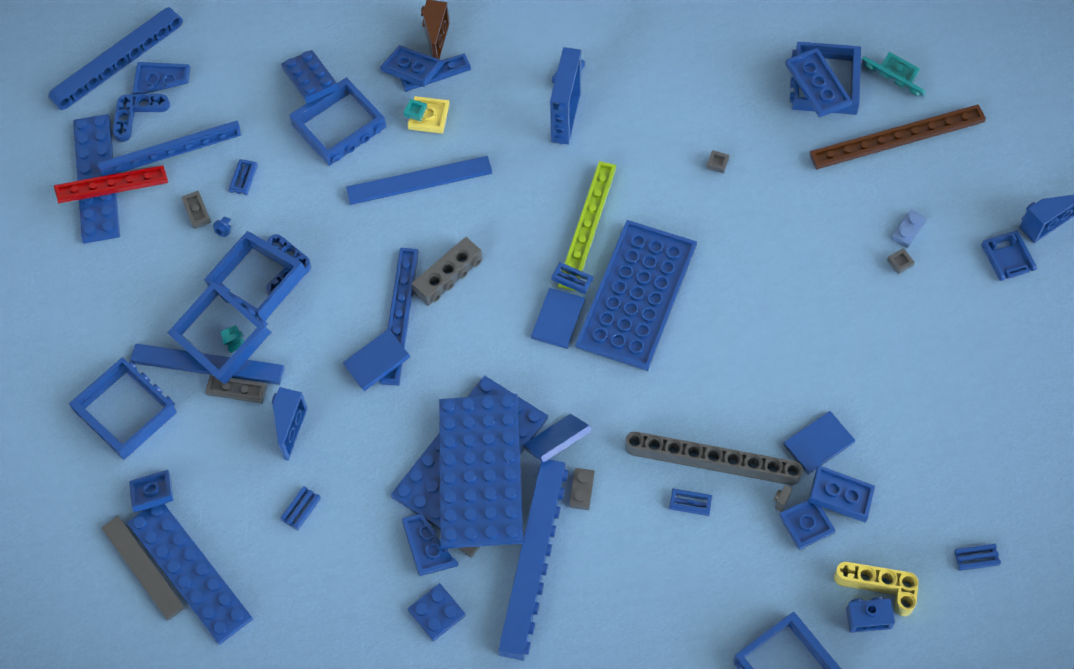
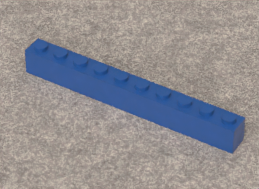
[498,459,569,661]

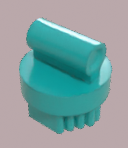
[221,325,244,353]

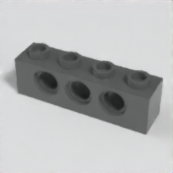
[411,237,482,306]

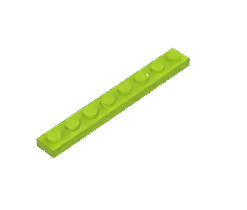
[558,161,616,292]

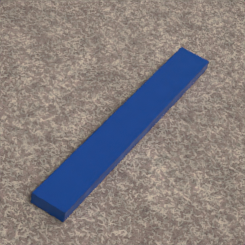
[97,120,241,176]
[346,156,492,205]
[379,248,419,386]
[130,343,284,385]

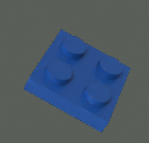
[129,470,174,513]
[779,500,836,550]
[407,583,466,642]

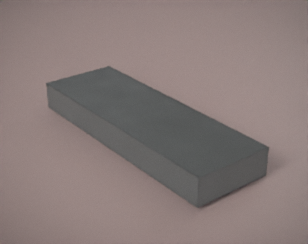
[205,375,267,404]

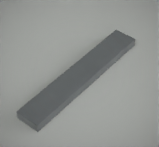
[101,516,185,620]

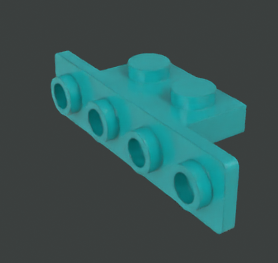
[862,51,926,97]

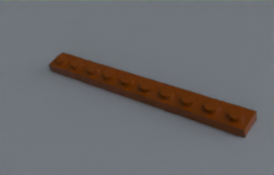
[810,104,986,170]

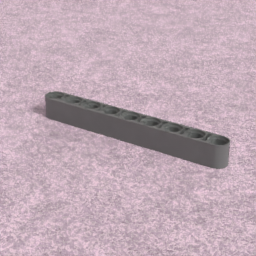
[625,432,803,485]

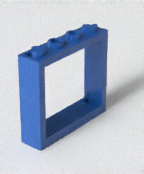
[789,41,861,115]
[550,47,581,145]
[289,77,386,166]
[204,230,307,321]
[167,281,272,384]
[69,357,177,460]
[733,612,841,669]

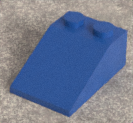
[1019,195,1074,243]
[272,387,308,461]

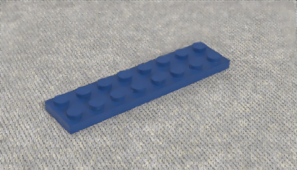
[73,114,120,244]
[127,504,253,645]

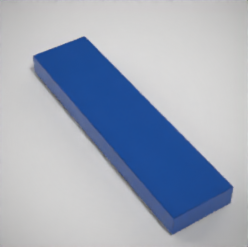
[400,53,471,92]

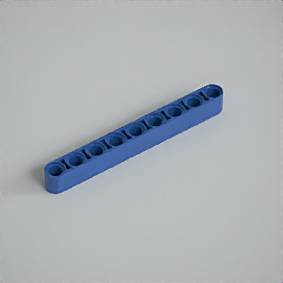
[48,7,183,110]

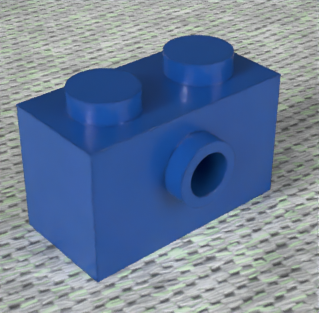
[846,597,895,633]

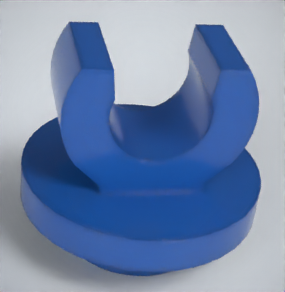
[213,216,231,237]

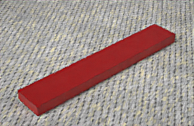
[54,165,168,204]

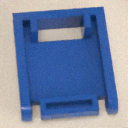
[981,230,1037,281]

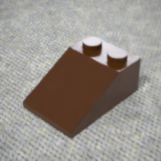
[421,0,450,59]

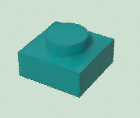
[403,99,427,122]

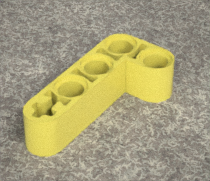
[834,562,918,616]

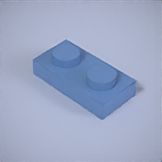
[891,209,927,248]

